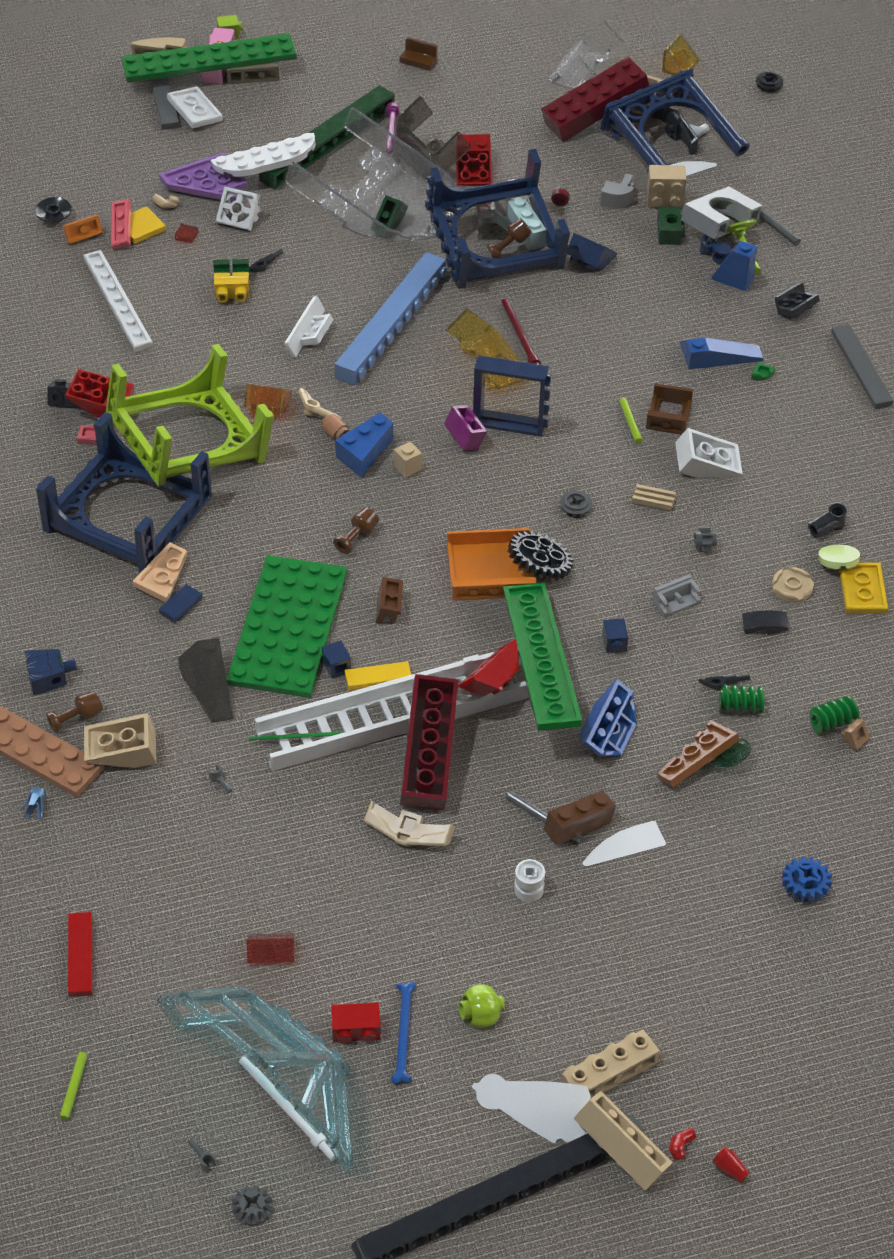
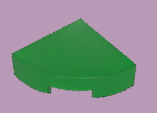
[751,363,776,381]

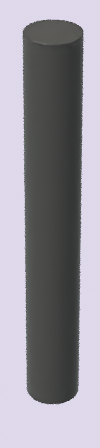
[760,210,801,245]

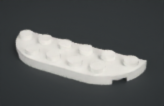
[211,133,316,177]

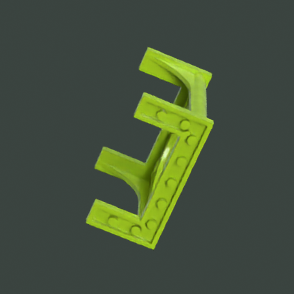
[106,344,274,486]

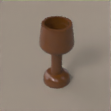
[487,218,532,258]
[333,508,379,554]
[46,691,103,733]

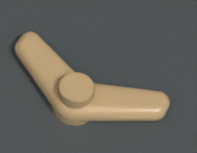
[298,388,341,419]

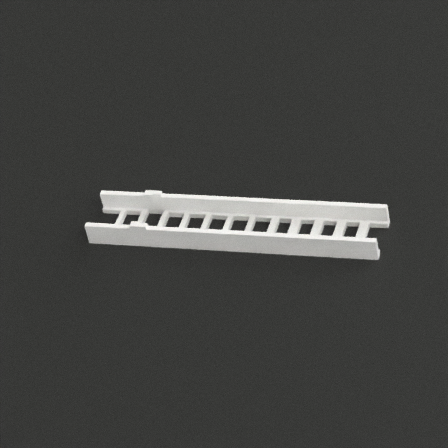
[255,652,529,771]

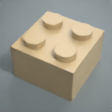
[647,165,686,208]

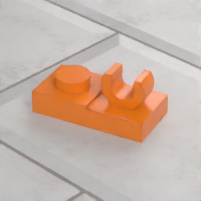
[62,214,103,244]

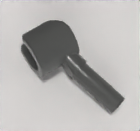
[208,764,232,793]
[187,1139,216,1172]

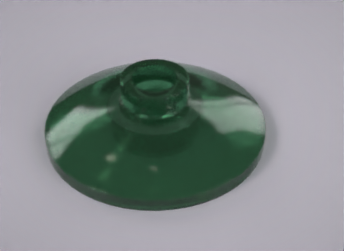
[710,739,751,768]

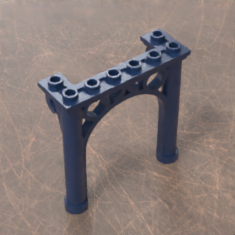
[600,68,750,167]

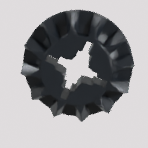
[756,72,783,92]

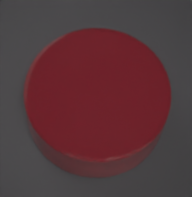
[551,188,570,206]

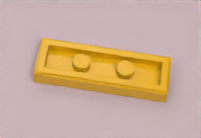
[345,661,411,691]

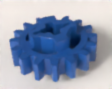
[782,856,832,903]

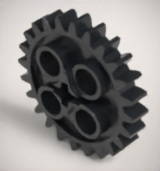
[507,531,573,581]

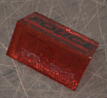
[247,933,295,963]

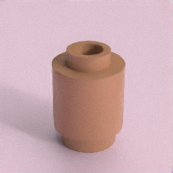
[321,414,350,440]

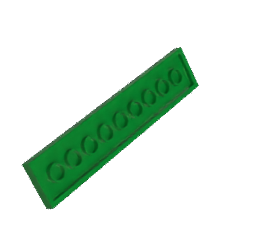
[121,33,297,83]
[503,583,582,731]

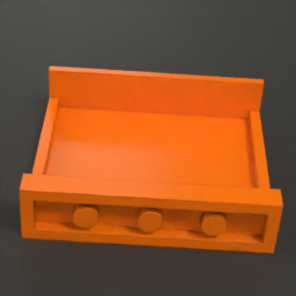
[447,528,536,601]

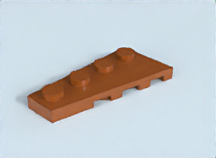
[657,720,740,788]

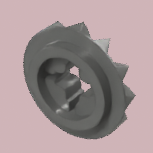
[560,491,592,517]
[232,1185,273,1225]

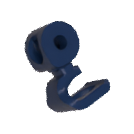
[700,234,731,265]

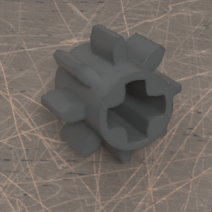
[694,527,717,551]

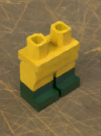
[213,259,250,303]

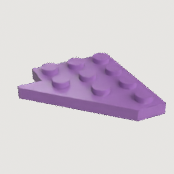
[159,152,248,202]

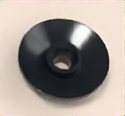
[35,197,72,222]

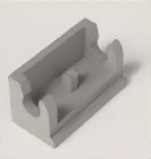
[653,574,701,617]

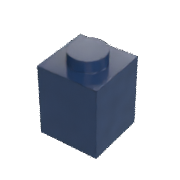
[602,618,628,653]
[321,641,351,679]

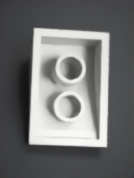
[675,428,743,478]

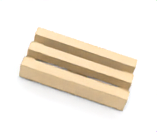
[632,484,676,511]

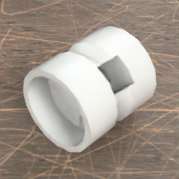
[514,859,545,902]

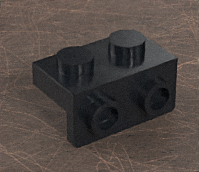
[775,282,820,318]
[47,379,81,408]

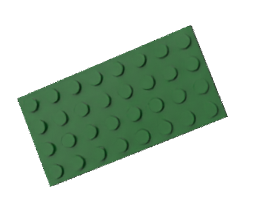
[226,555,348,698]

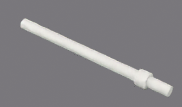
[239,1056,339,1161]

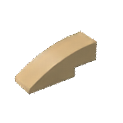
[131,37,187,55]

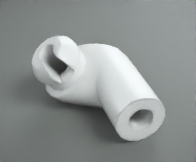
[689,123,709,137]

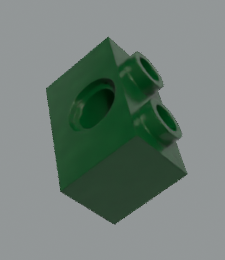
[657,207,685,245]

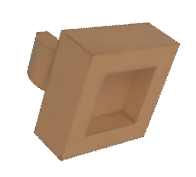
[840,719,870,750]

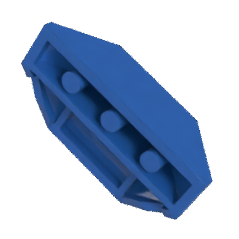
[579,679,637,757]

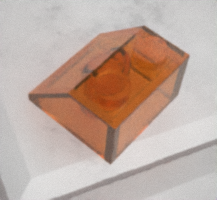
[244,384,292,416]

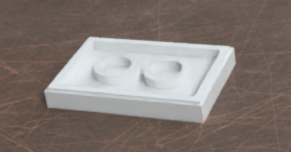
[167,87,223,128]

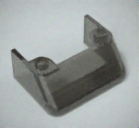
[394,96,471,180]

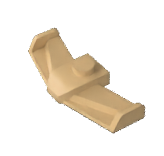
[364,801,455,847]

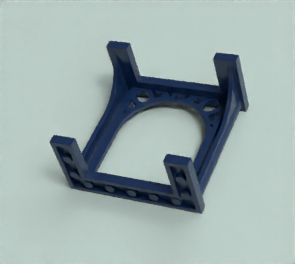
[425,148,570,289]
[36,412,212,573]

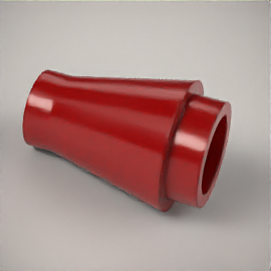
[712,1146,750,1183]

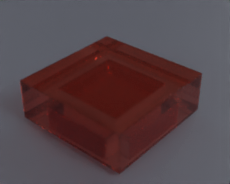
[175,223,199,244]

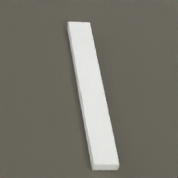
[84,250,153,352]

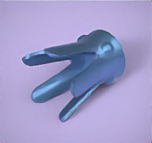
[20,787,47,820]

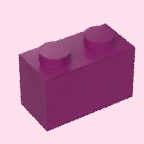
[444,405,487,451]

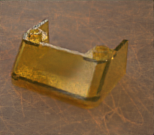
[445,308,525,389]

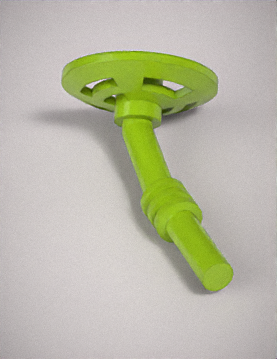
[726,220,761,275]

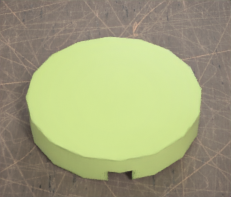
[818,545,860,569]

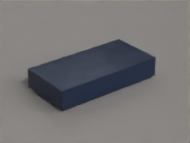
[159,584,203,623]

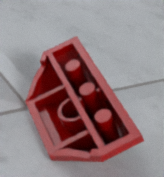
[458,639,519,697]

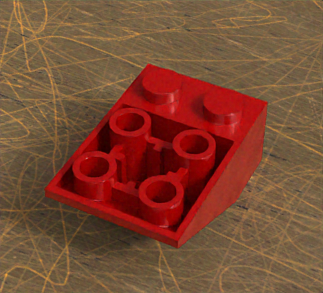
[454,134,492,185]
[65,369,134,425]

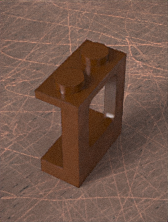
[646,383,693,435]

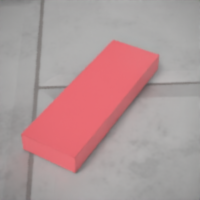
[111,199,131,250]

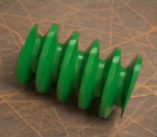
[718,684,765,714]
[810,695,860,734]

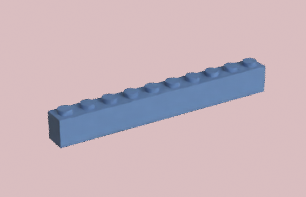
[335,252,447,385]

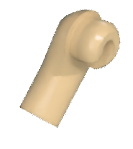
[152,194,179,209]

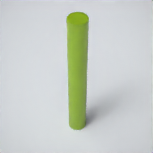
[619,398,643,444]
[59,1052,88,1121]

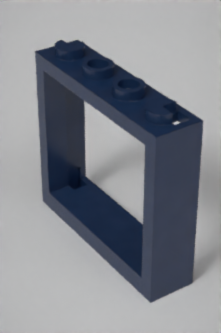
[473,355,552,437]

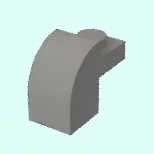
[600,173,635,209]

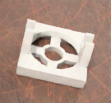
[216,186,260,231]

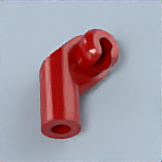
[669,1128,696,1160]

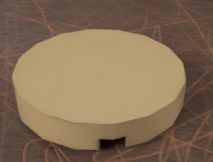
[772,567,814,603]

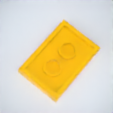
[839,563,888,614]

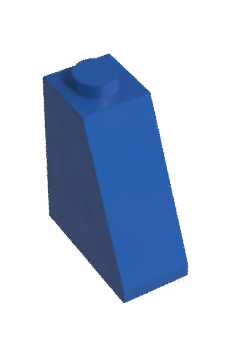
[712,241,758,291]

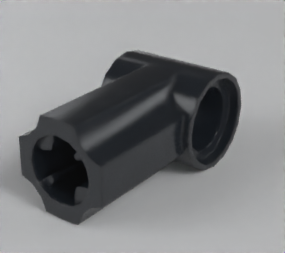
[808,503,847,538]

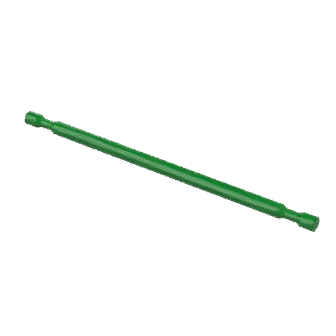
[249,731,344,741]

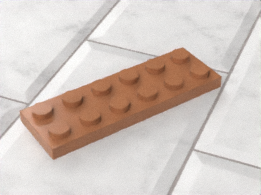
[0,706,105,798]

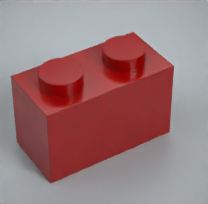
[331,1002,381,1043]

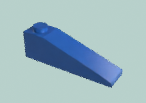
[680,338,763,370]

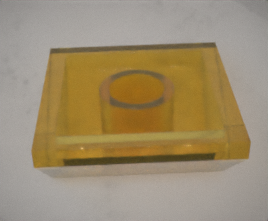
[662,33,700,76]

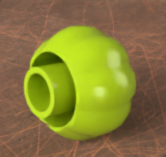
[458,984,505,1029]

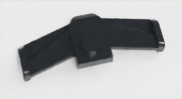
[651,107,699,155]

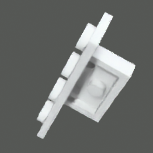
[285,296,333,358]

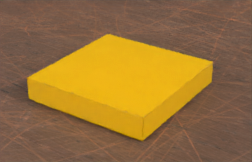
[131,206,166,244]

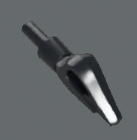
[249,249,283,272]
[698,674,750,691]

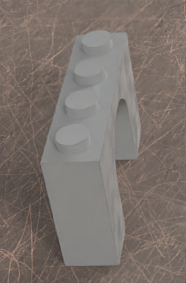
[681,186,763,239]

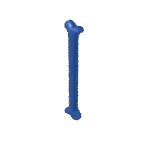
[391,981,416,1085]

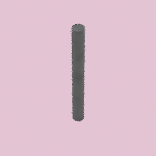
[506,791,583,844]

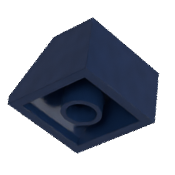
[566,233,617,271]

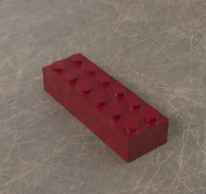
[541,56,649,142]
[400,674,459,811]

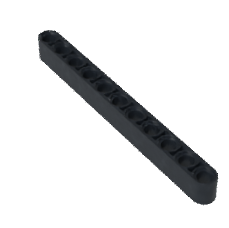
[351,1134,607,1259]

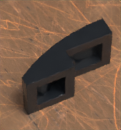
[742,610,789,635]

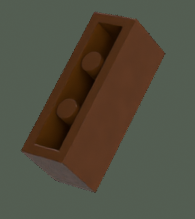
[544,790,616,845]

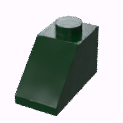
[371,195,408,235]

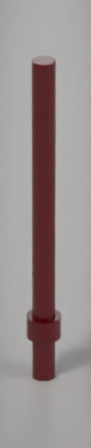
[501,298,541,365]

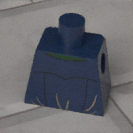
[24,649,77,695]

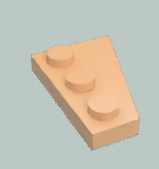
[133,542,187,603]

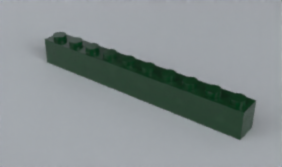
[259,85,395,190]

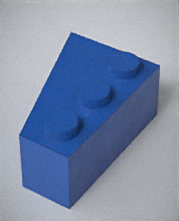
[335,412,393,478]

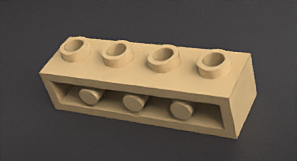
[561,1029,660,1098]
[573,1091,673,1191]

